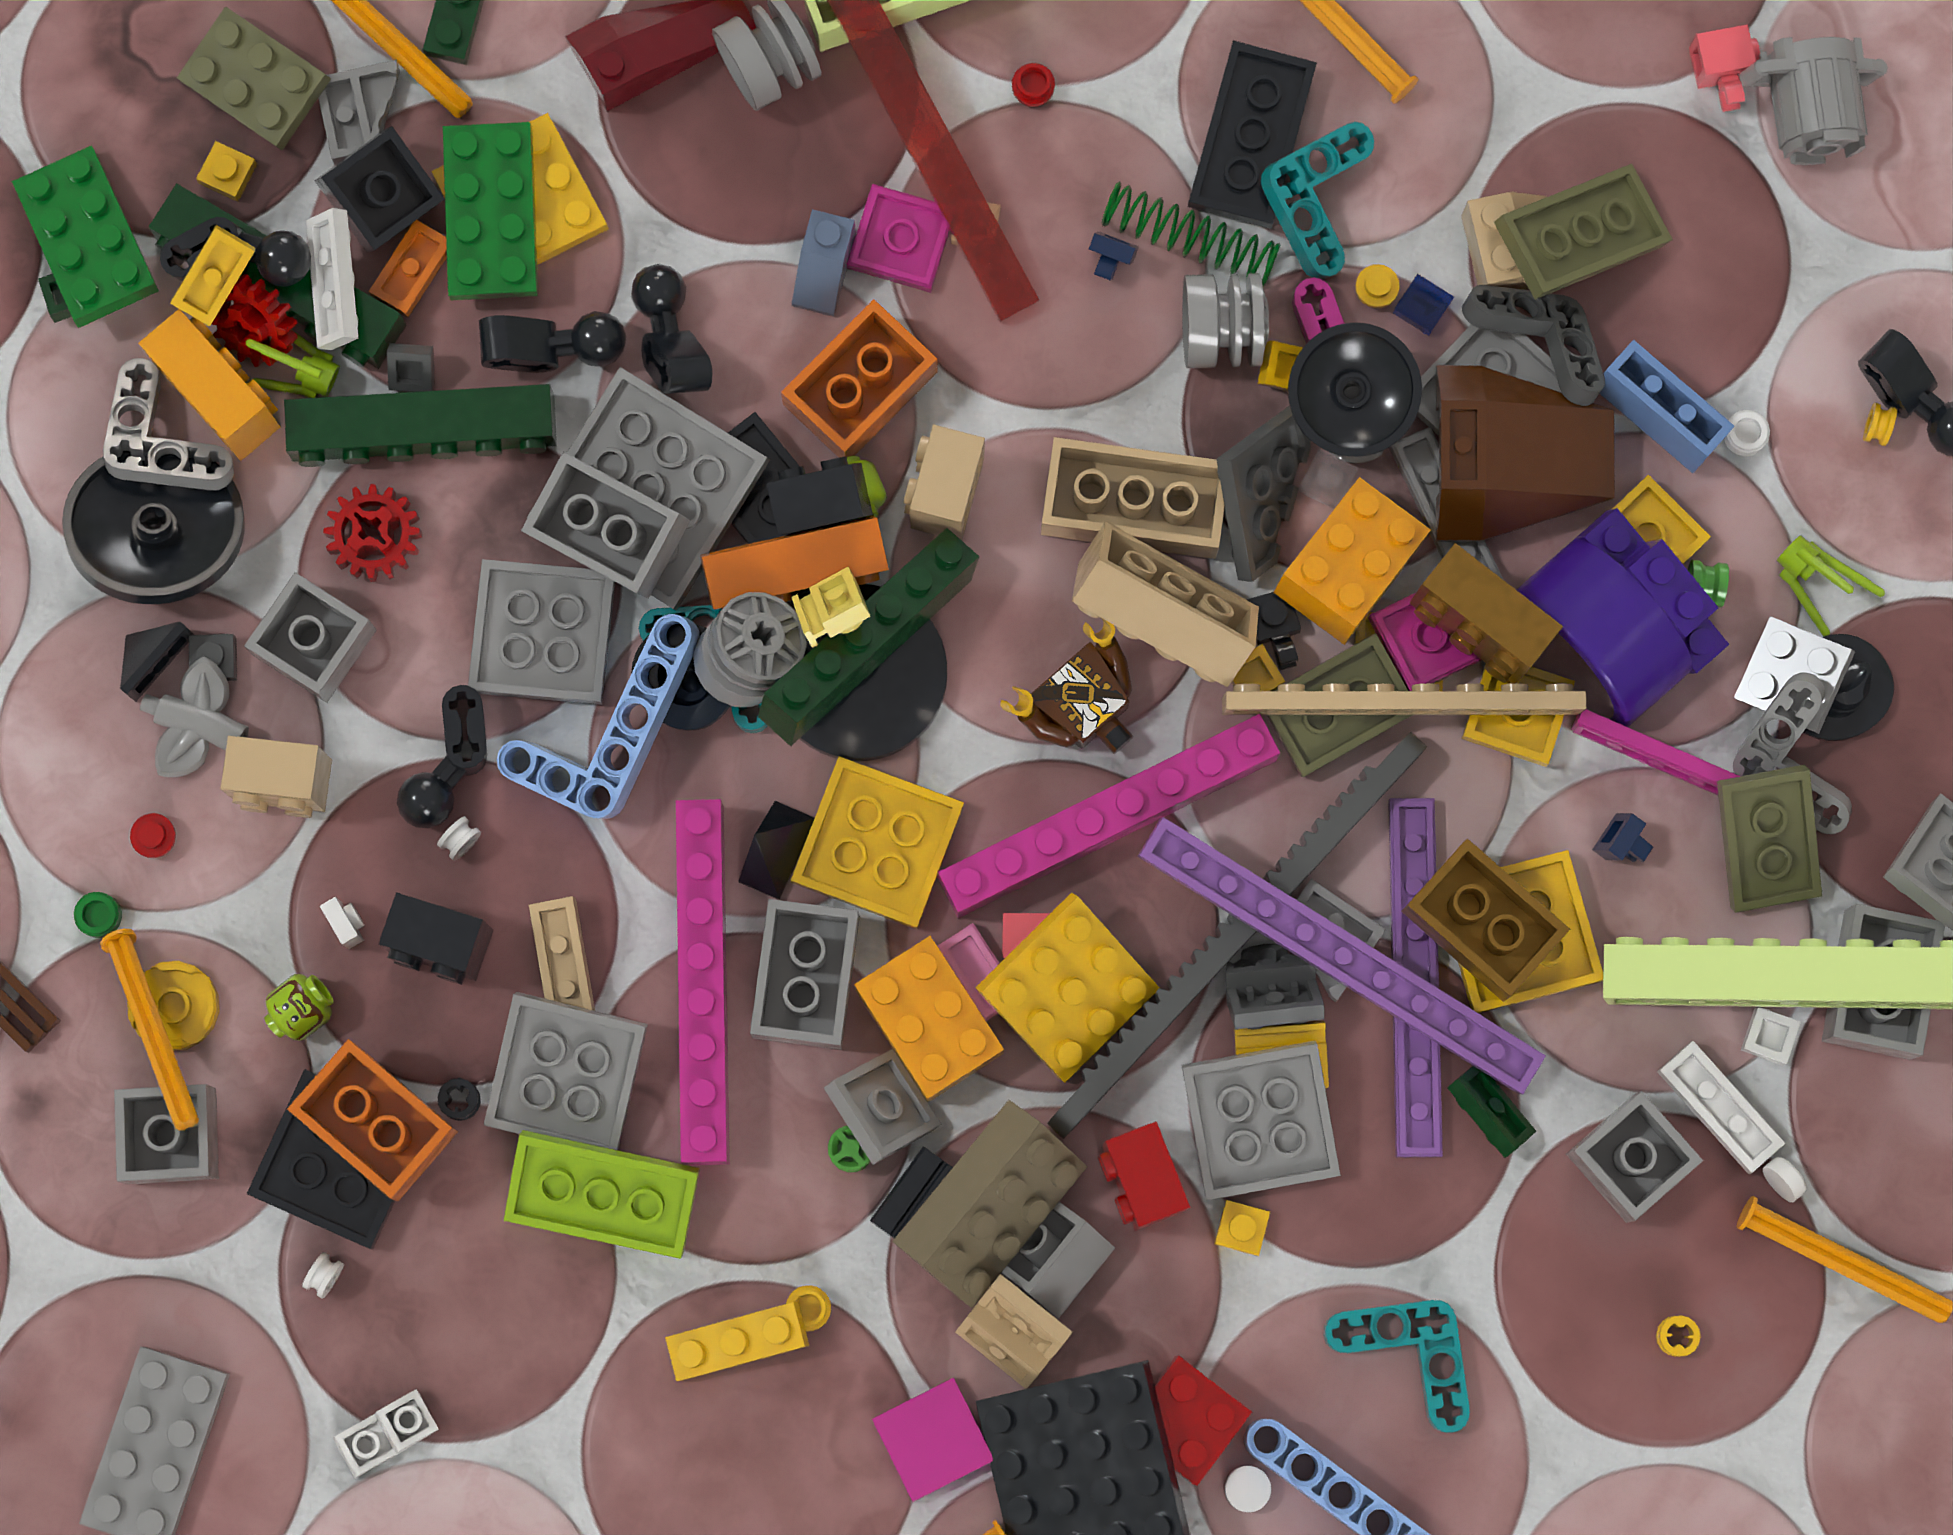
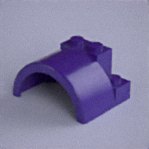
[1516,508,1730,727]

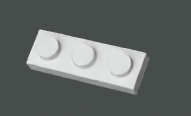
[306,208,358,350]
[1657,1041,1785,1174]

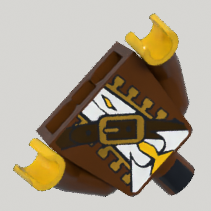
[1000,617,1134,754]

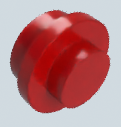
[1012,63,1055,107]
[130,813,176,858]

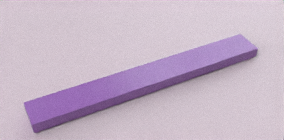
[1388,798,1443,1157]

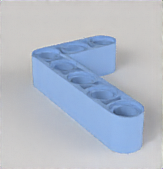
[497,614,700,819]
[1244,1419,1430,1535]

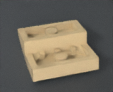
[956,1274,1072,1389]

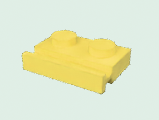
[791,567,871,648]

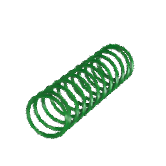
[1101,182,1280,287]

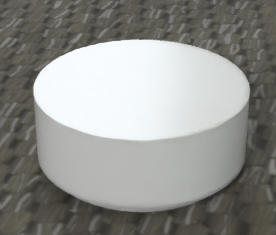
[1724,410,1770,456]
[1762,1157,1807,1202]
[1224,1466,1271,1512]

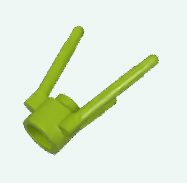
[246,329,340,398]
[1776,535,1885,636]

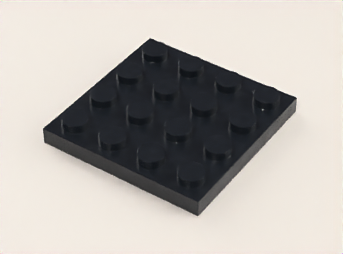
[976,1360,1190,1535]

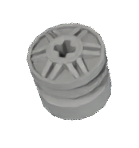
[712,0,822,111]
[1182,273,1269,368]
[693,592,807,707]

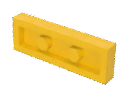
[665,1301,809,1382]

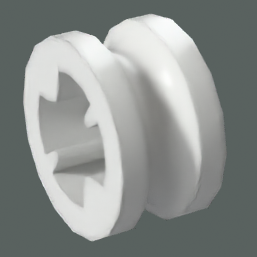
[437,816,481,861]
[302,1252,344,1299]

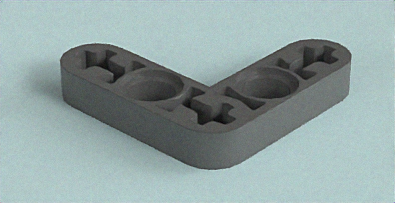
[1462,285,1605,406]

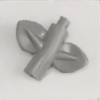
[140,656,249,777]

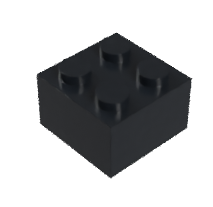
[314,126,445,252]
[378,892,493,985]

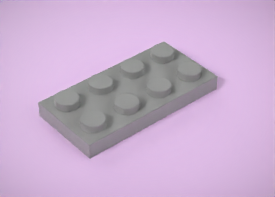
[79,1346,230,1535]

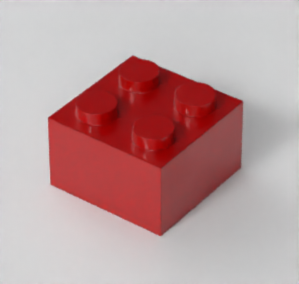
[1097,1121,1190,1231]
[1154,1355,1252,1486]

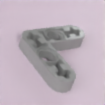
[103,358,234,490]
[1733,672,1852,834]

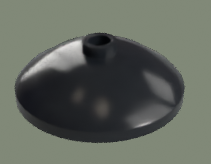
[1288,323,1422,457]

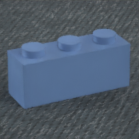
[1600,339,1735,473]

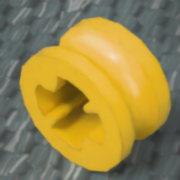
[1863,402,1897,446]
[1656,1315,1701,1357]

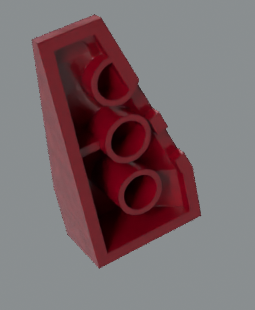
[565,0,756,112]

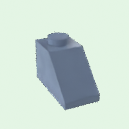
[792,209,856,317]

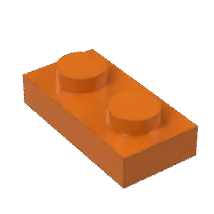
[368,220,447,318]

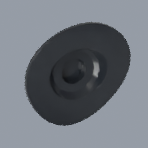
[631,623,731,731]
[1803,634,1894,741]

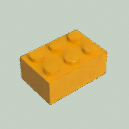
[138,309,281,461]
[1273,477,1431,645]
[854,936,1004,1103]

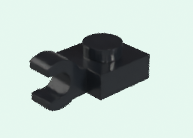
[1246,592,1301,670]

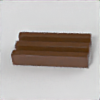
[0,961,61,1053]

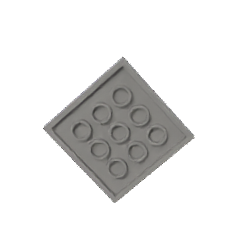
[527,367,770,610]

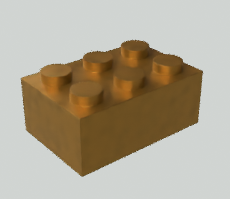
[1409,543,1563,684]
[1401,838,1570,1002]

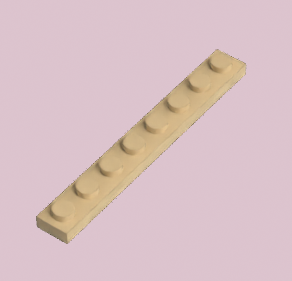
[1222,683,1586,715]

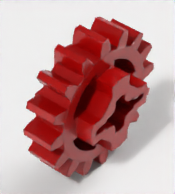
[212,274,298,367]
[323,484,422,582]

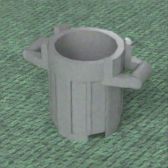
[1739,37,1887,165]

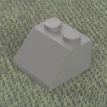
[1001,1202,1115,1319]

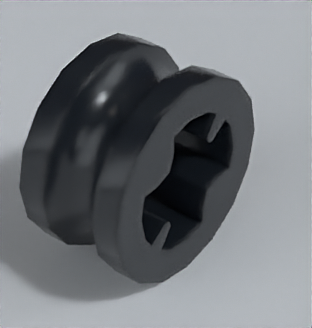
[437,1078,481,1121]

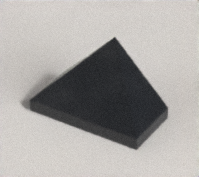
[120,621,194,702]
[738,801,815,900]

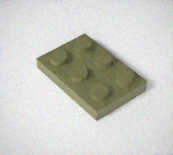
[177,6,331,150]
[1267,633,1412,777]
[1717,765,1822,913]

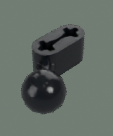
[160,217,311,287]
[631,264,713,394]
[479,311,626,373]
[1858,329,1953,457]
[397,685,487,829]

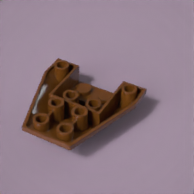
[1436,365,1615,542]

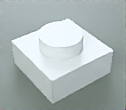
[320,897,365,949]
[1741,1007,1801,1066]

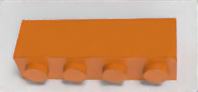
[700,516,889,610]

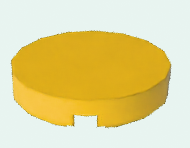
[127,961,220,1051]

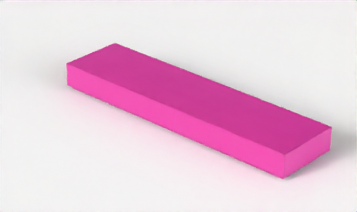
[1571,709,1740,795]

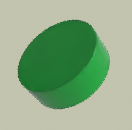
[74,892,122,938]

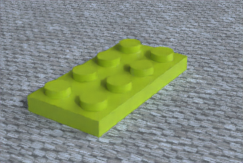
[503,1130,700,1259]

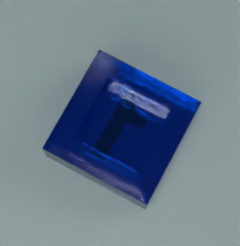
[1393,274,1454,336]

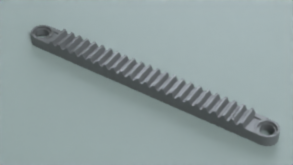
[1047,732,1427,1139]

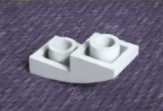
[333,1389,438,1479]

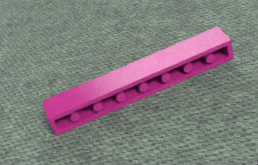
[938,713,1280,919]
[676,799,730,1165]

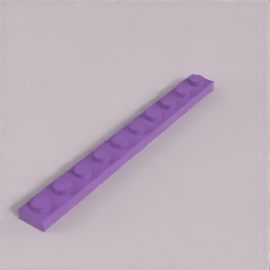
[1137,817,1546,1094]

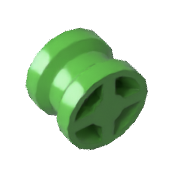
[1688,560,1729,607]
[828,1126,871,1173]

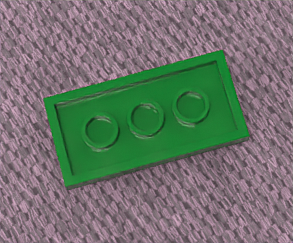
[443,122,538,301]
[12,145,159,328]

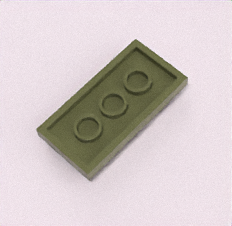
[1494,164,1673,300]

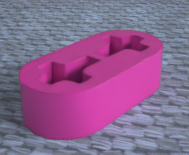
[1292,278,1344,344]

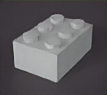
[521,452,691,599]
[750,899,860,1050]
[1821,904,1945,1060]

